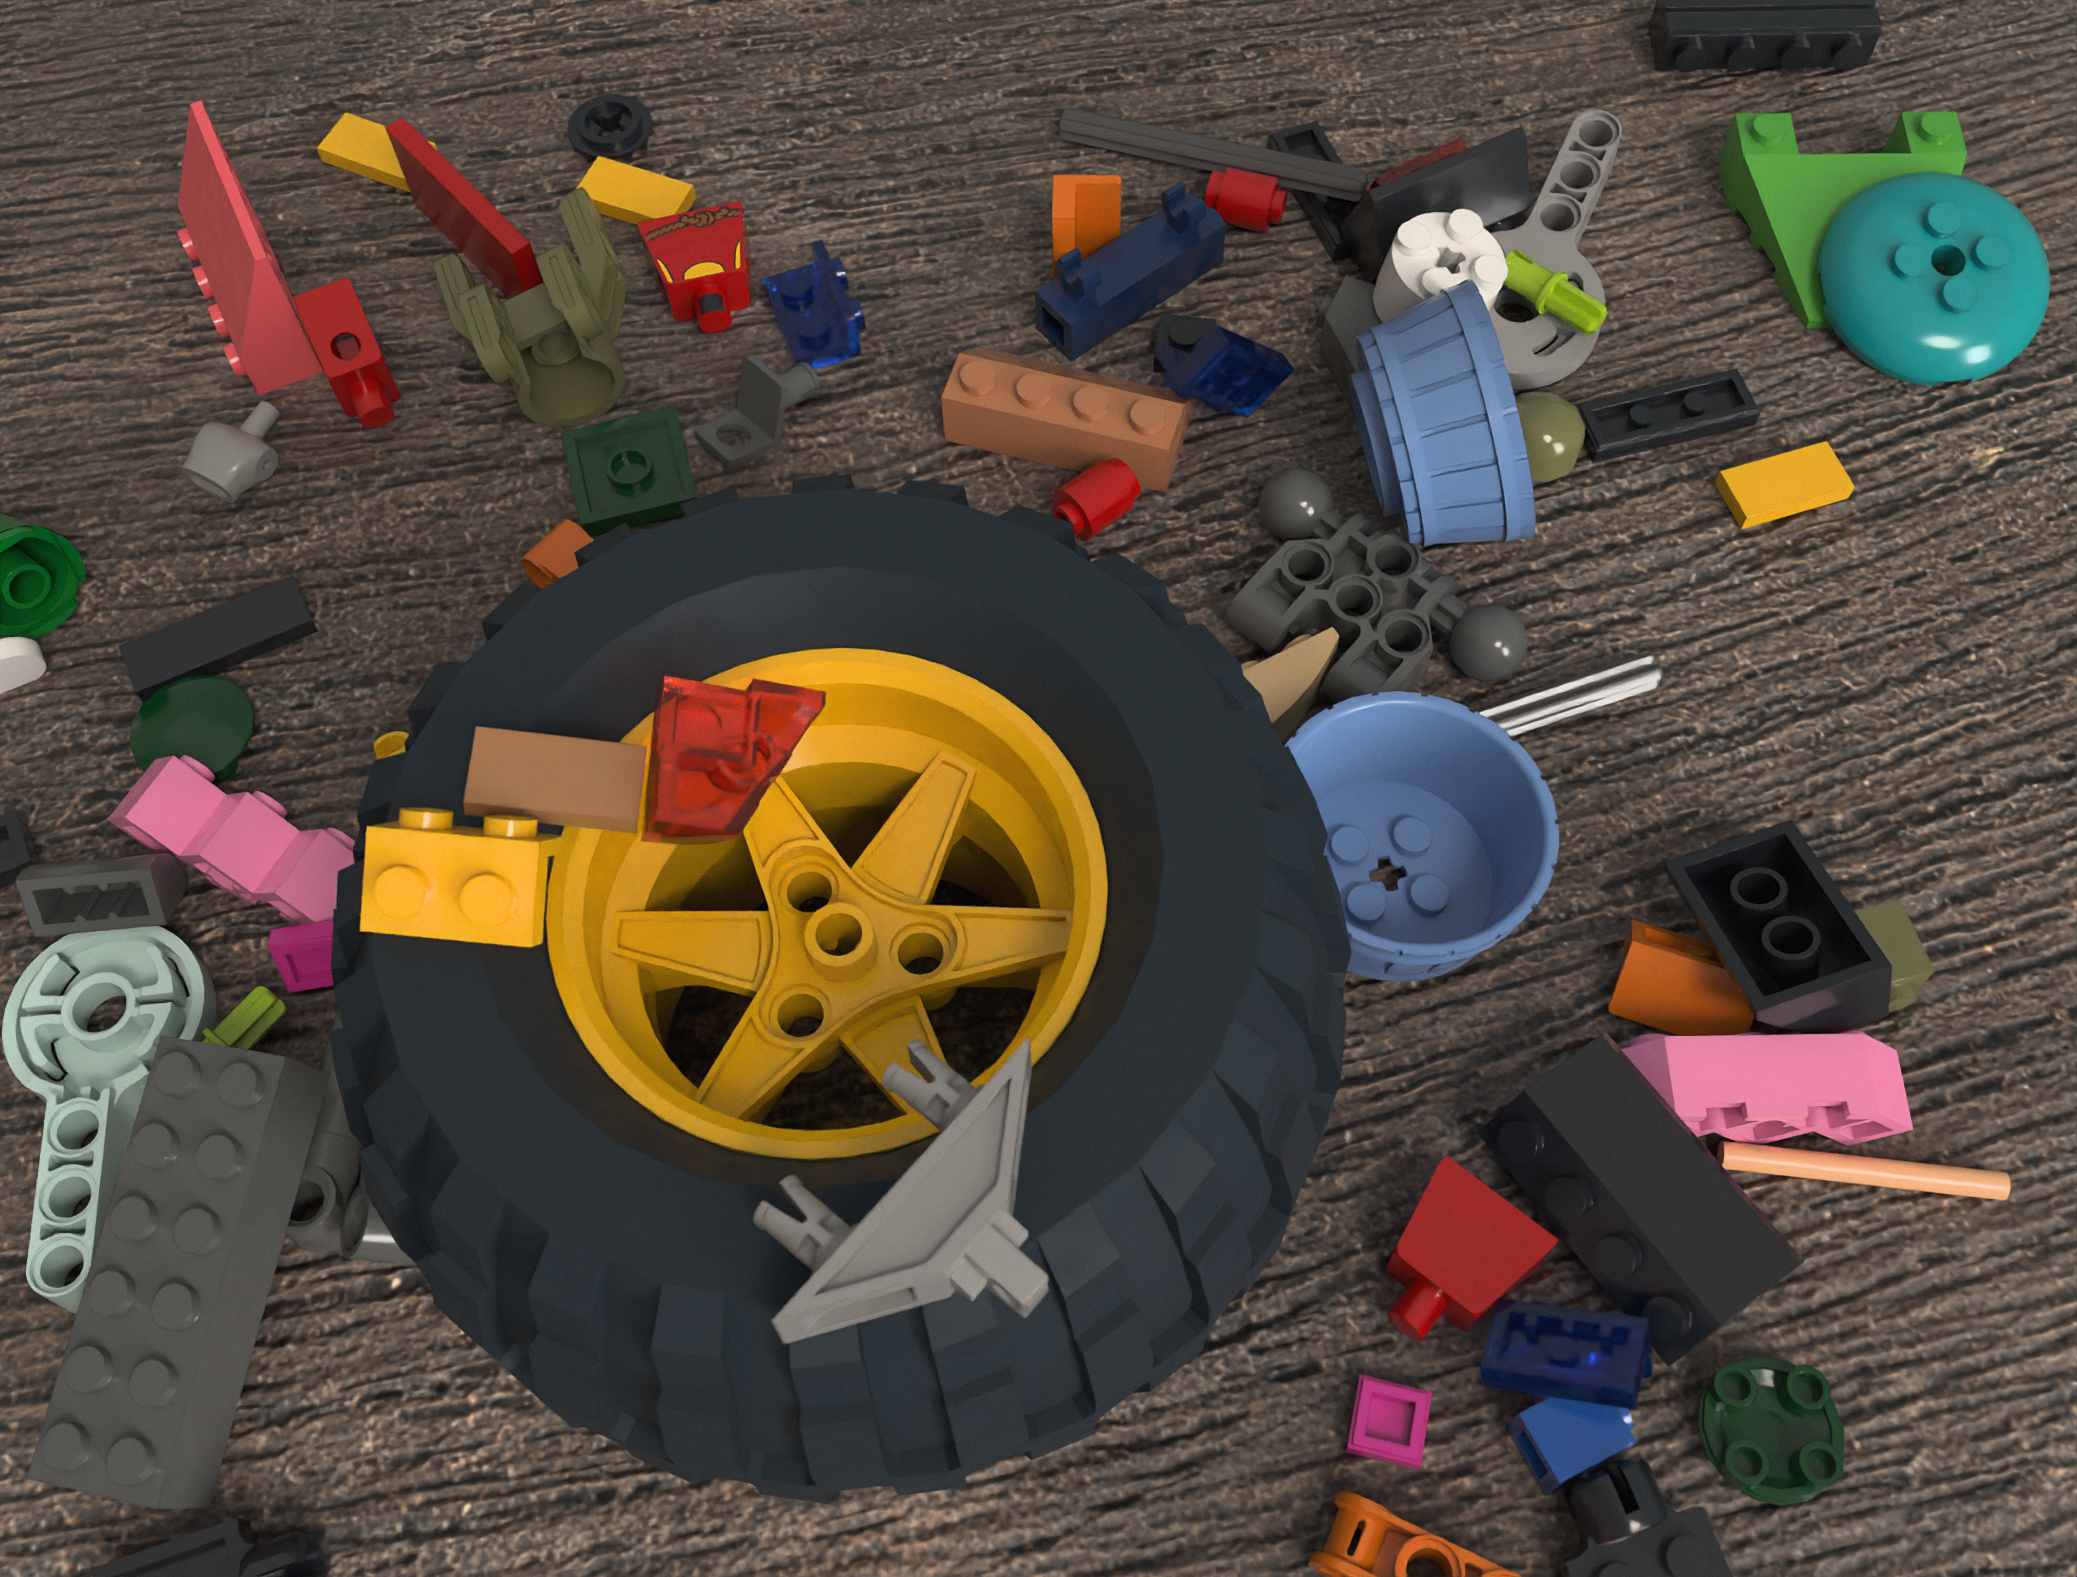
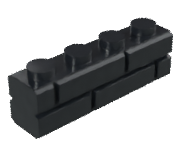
[1648,0,1882,72]

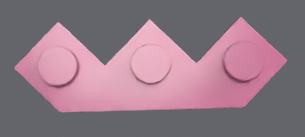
[107,755,356,926]
[1621,1031,1913,1146]

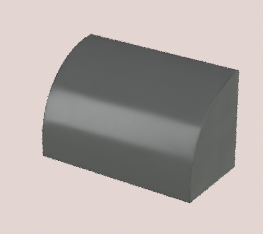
[15,853,189,937]

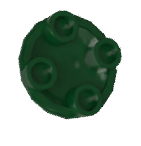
[129,675,255,783]
[1697,1355,1844,1506]

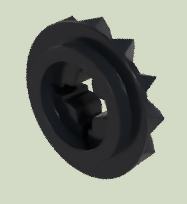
[568,94,654,163]

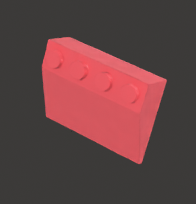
[177,100,324,396]

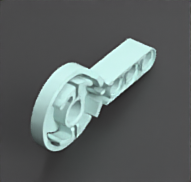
[2,926,216,1314]

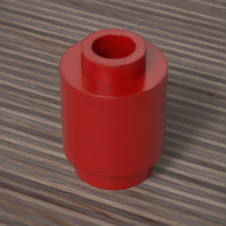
[1204,167,1288,233]
[1052,458,1141,541]

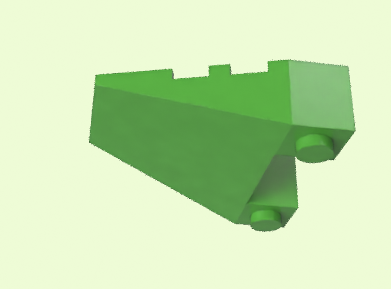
[1718,111,1967,329]

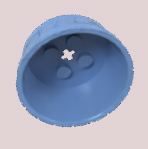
[1349,279,1536,548]
[1284,691,1559,982]

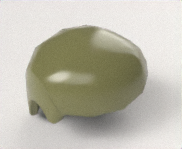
[1515,391,1585,482]

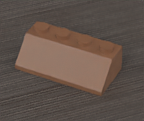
[941,346,1197,493]

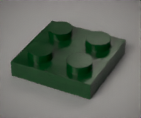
[561,406,698,537]

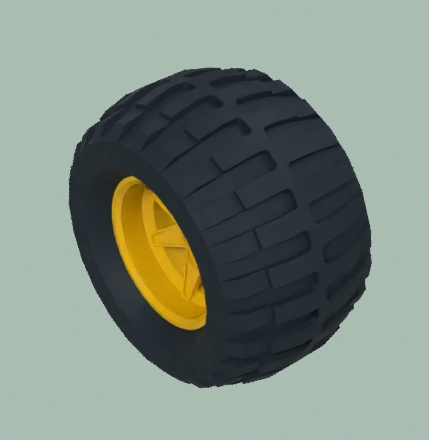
[329,474,1352,1504]

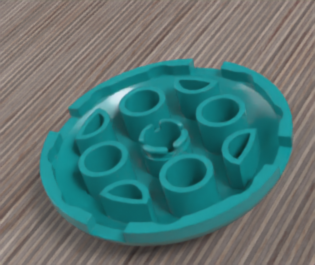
[1817,171,2050,386]

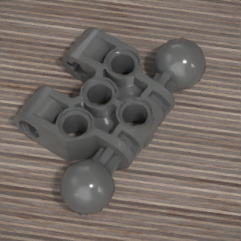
[1225,466,1528,704]

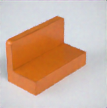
[1052,175,1121,279]
[1609,919,1754,1036]

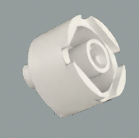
[1373,209,1508,323]

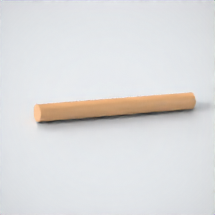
[1717,1141,2010,1200]

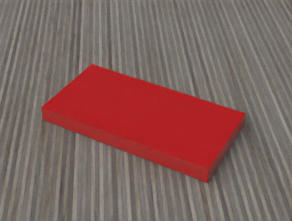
[385,118,543,300]

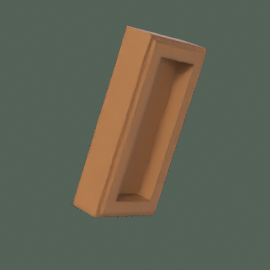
[463,726,647,834]

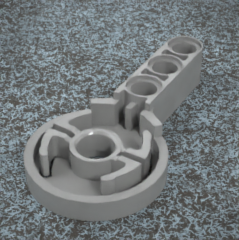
[1489,110,1622,390]

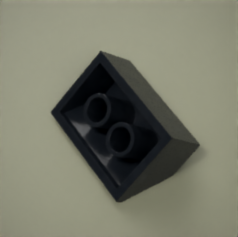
[1339,126,1530,284]
[1665,820,1892,1034]

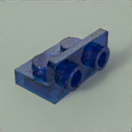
[762,239,866,369]
[1155,325,1295,418]
[1480,1298,1654,1410]

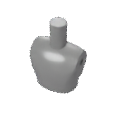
[181,401,281,503]

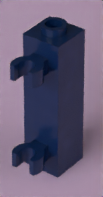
[1035,181,1226,362]

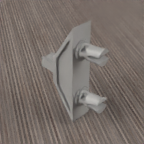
[753,1036,1049,1344]

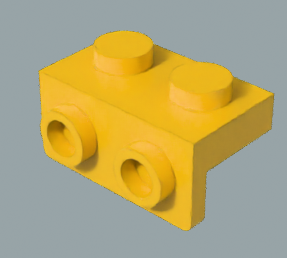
[360,807,563,947]

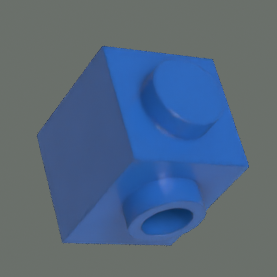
[1506,1373,1637,1496]

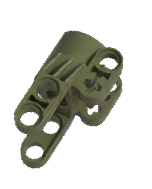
[433,187,628,427]

